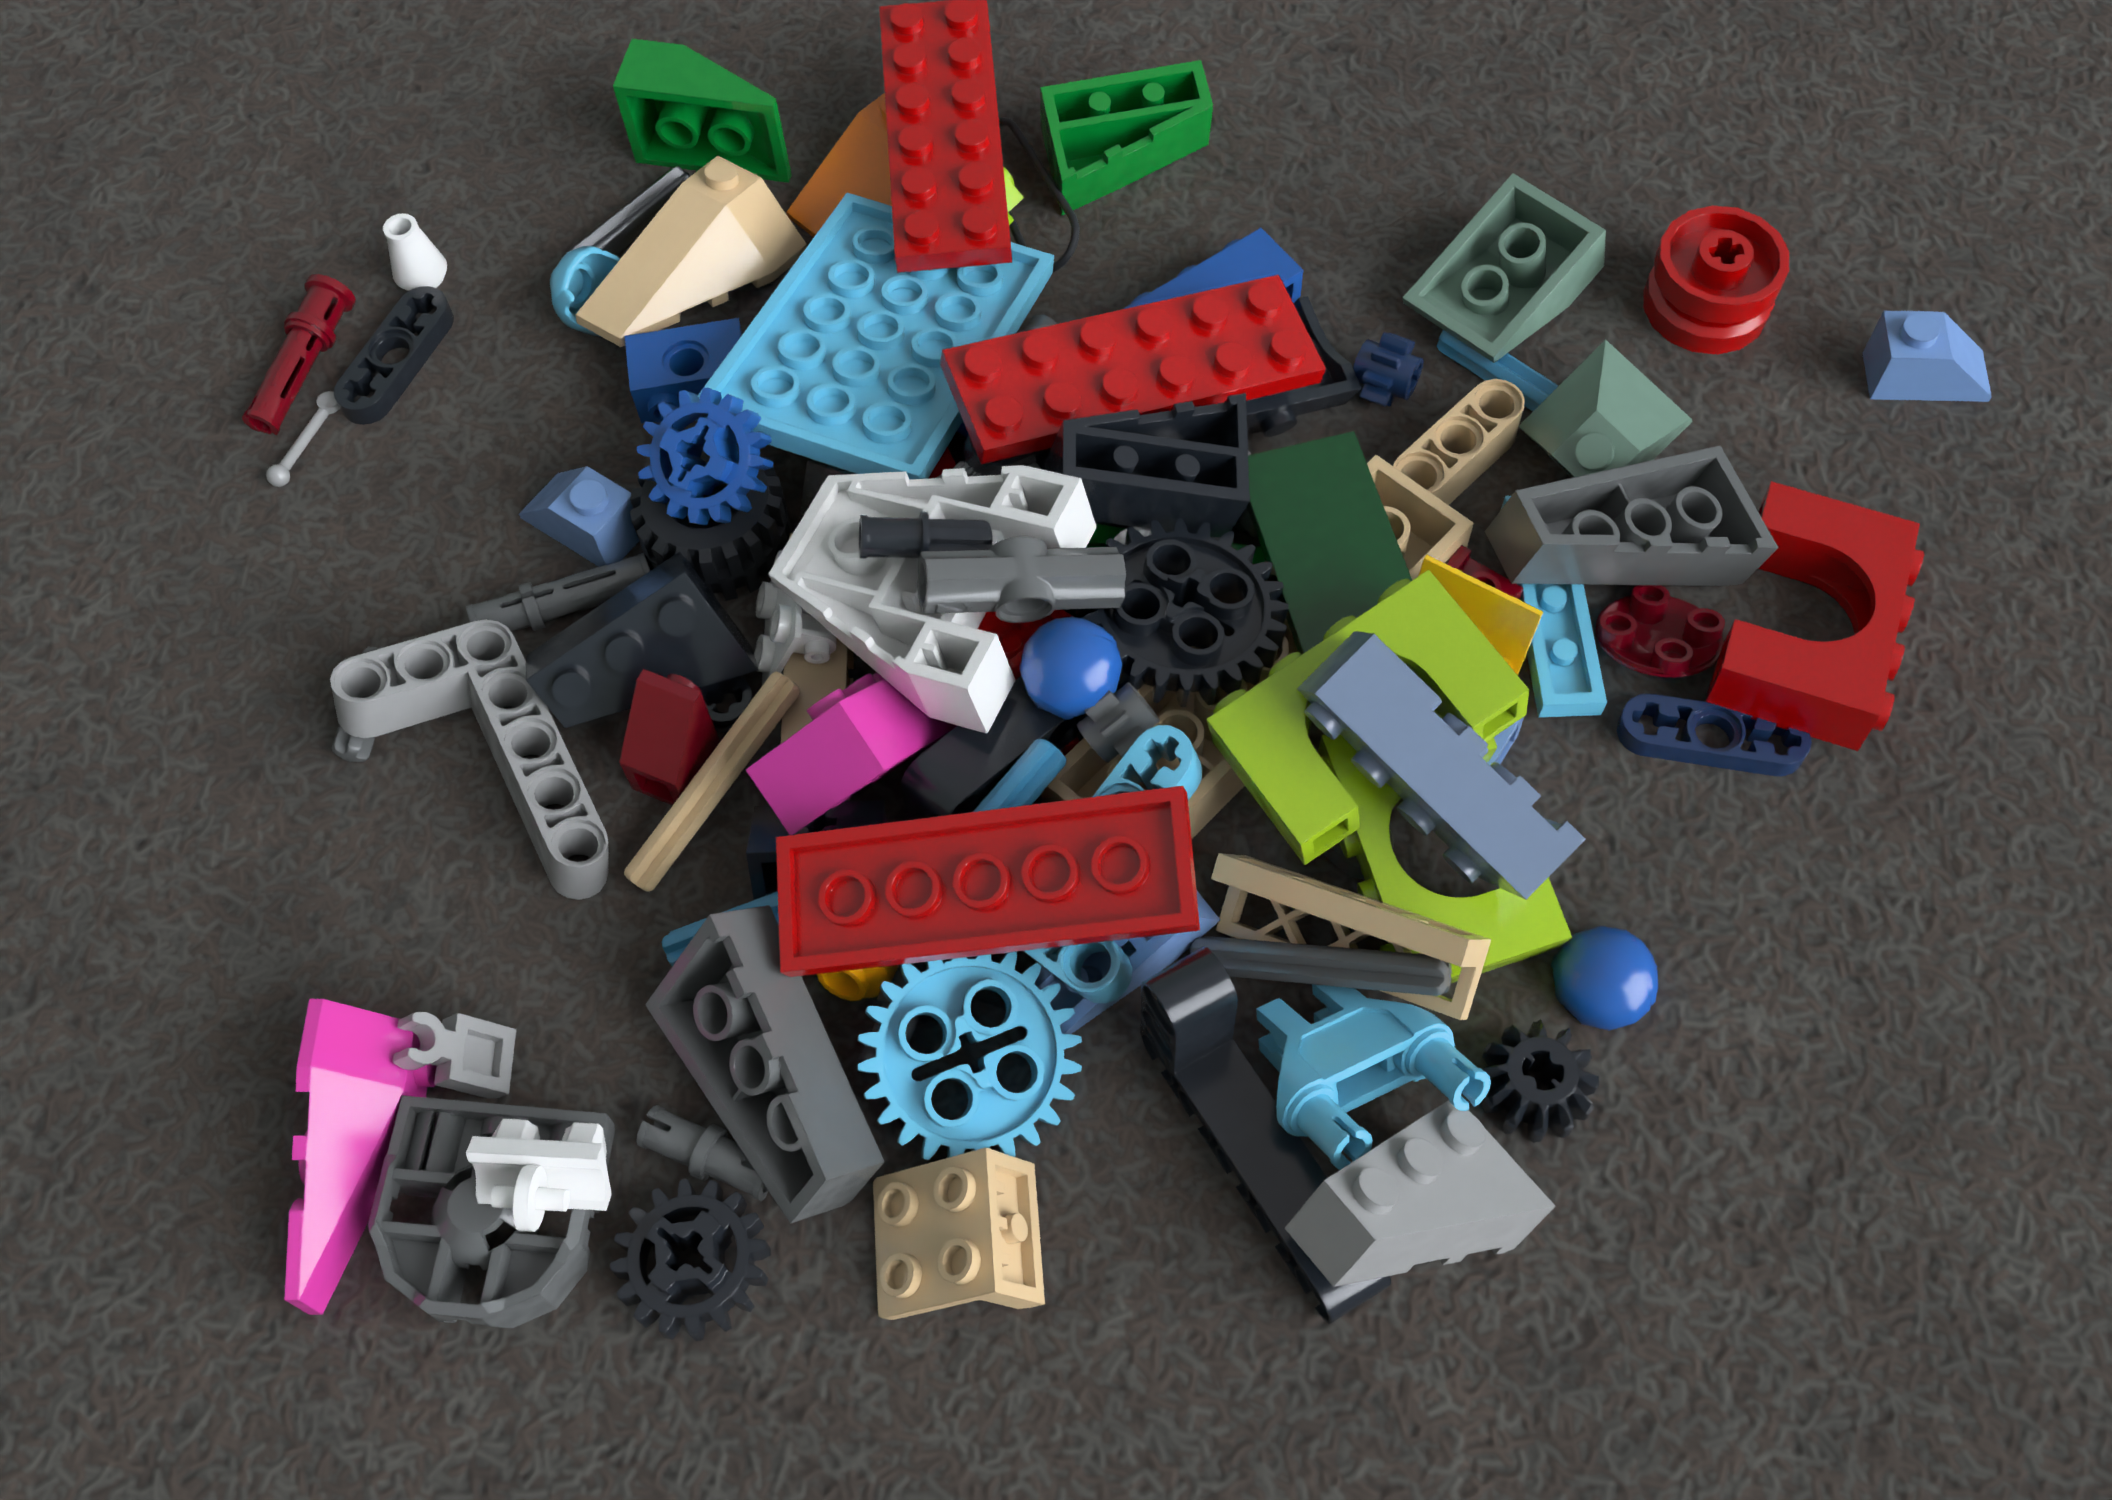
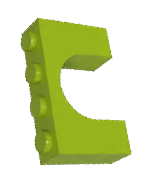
[1207,570,1529,865]
[1318,709,1572,983]

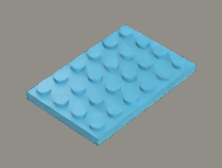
[695,192,1054,480]

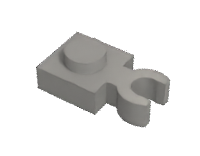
[393,1012,516,1098]

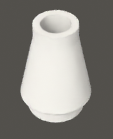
[383,213,447,291]

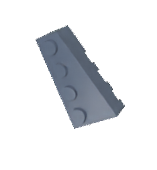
[1297,631,1586,900]

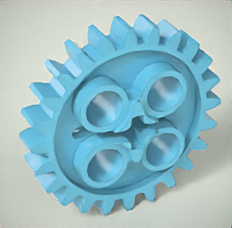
[857,951,1082,1160]

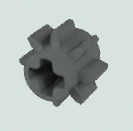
[1076,682,1160,763]

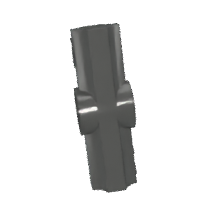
[917,536,1126,623]

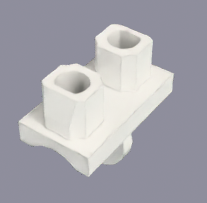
[466,1119,612,1232]

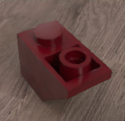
[619,669,720,806]

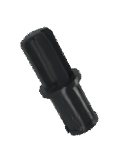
[859,512,993,559]

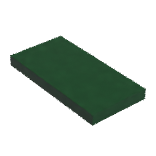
[1247,431,1412,655]

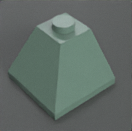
[1519,340,1693,478]

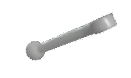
[266,391,340,487]

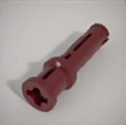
[242,274,356,435]

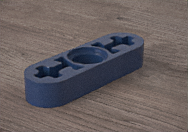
[1617,694,1812,776]

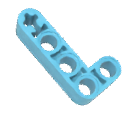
[1024,725,1203,1003]

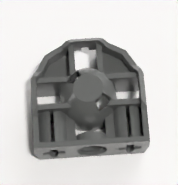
[368,1095,615,1328]

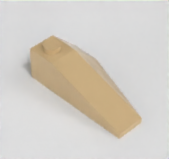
[575,156,807,347]

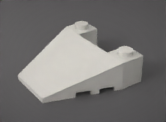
[768,465,1096,734]

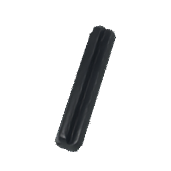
[560,166,690,260]

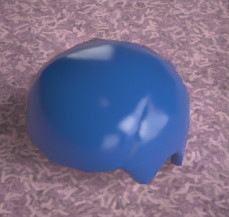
[1020,617,1122,720]
[1551,926,1658,1031]

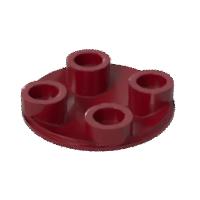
[1595,585,1725,677]

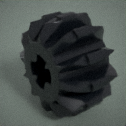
[1481,1019,1599,1143]

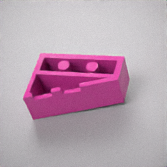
[746,672,958,835]

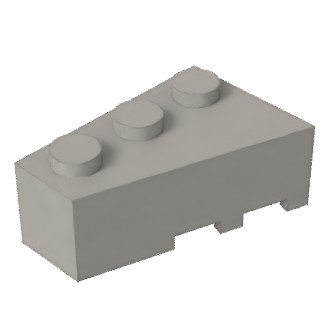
[1285,1100,1556,1287]

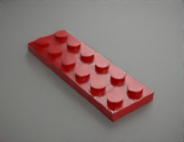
[879,0,1012,273]
[940,274,1326,464]
[776,786,1200,977]

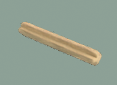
[624,672,800,892]

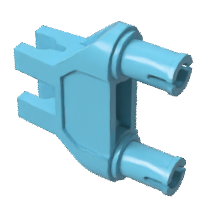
[1256,984,1491,1170]

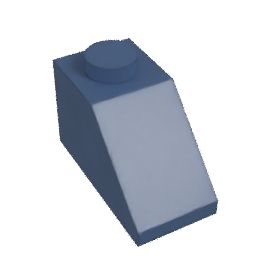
[1863,311,1992,402]
[519,466,639,567]

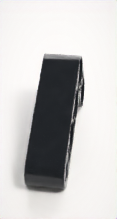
[901,673,1130,820]

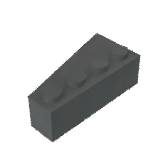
[1485,445,1778,586]
[645,905,885,1224]

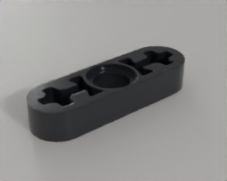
[334,286,454,425]

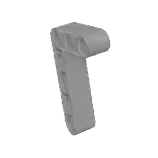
[330,619,609,900]

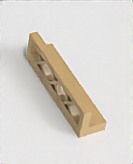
[1211,853,1491,1020]

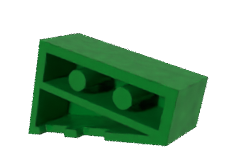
[1040,60,1213,215]

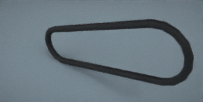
[999,117,1080,273]

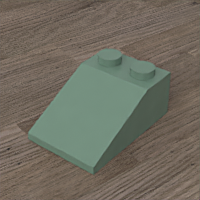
[1403,173,1606,363]

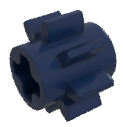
[1353,332,1423,407]

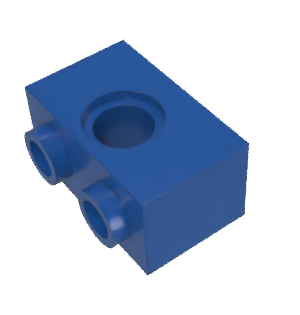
[625,318,743,423]

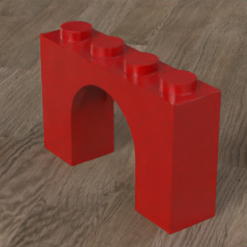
[1705,481,1924,751]

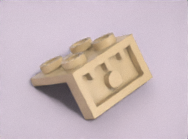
[873,1148,1045,1320]

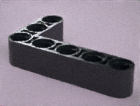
[1140,946,1391,1324]

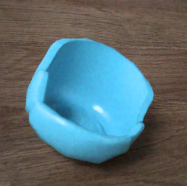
[550,246,621,337]

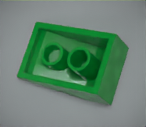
[613,38,792,183]

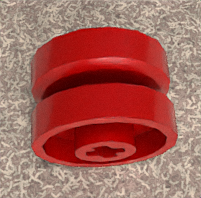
[1643,205,1789,355]

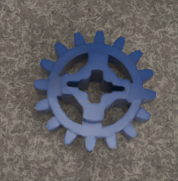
[637,387,774,526]

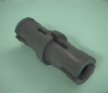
[636,1105,769,1201]

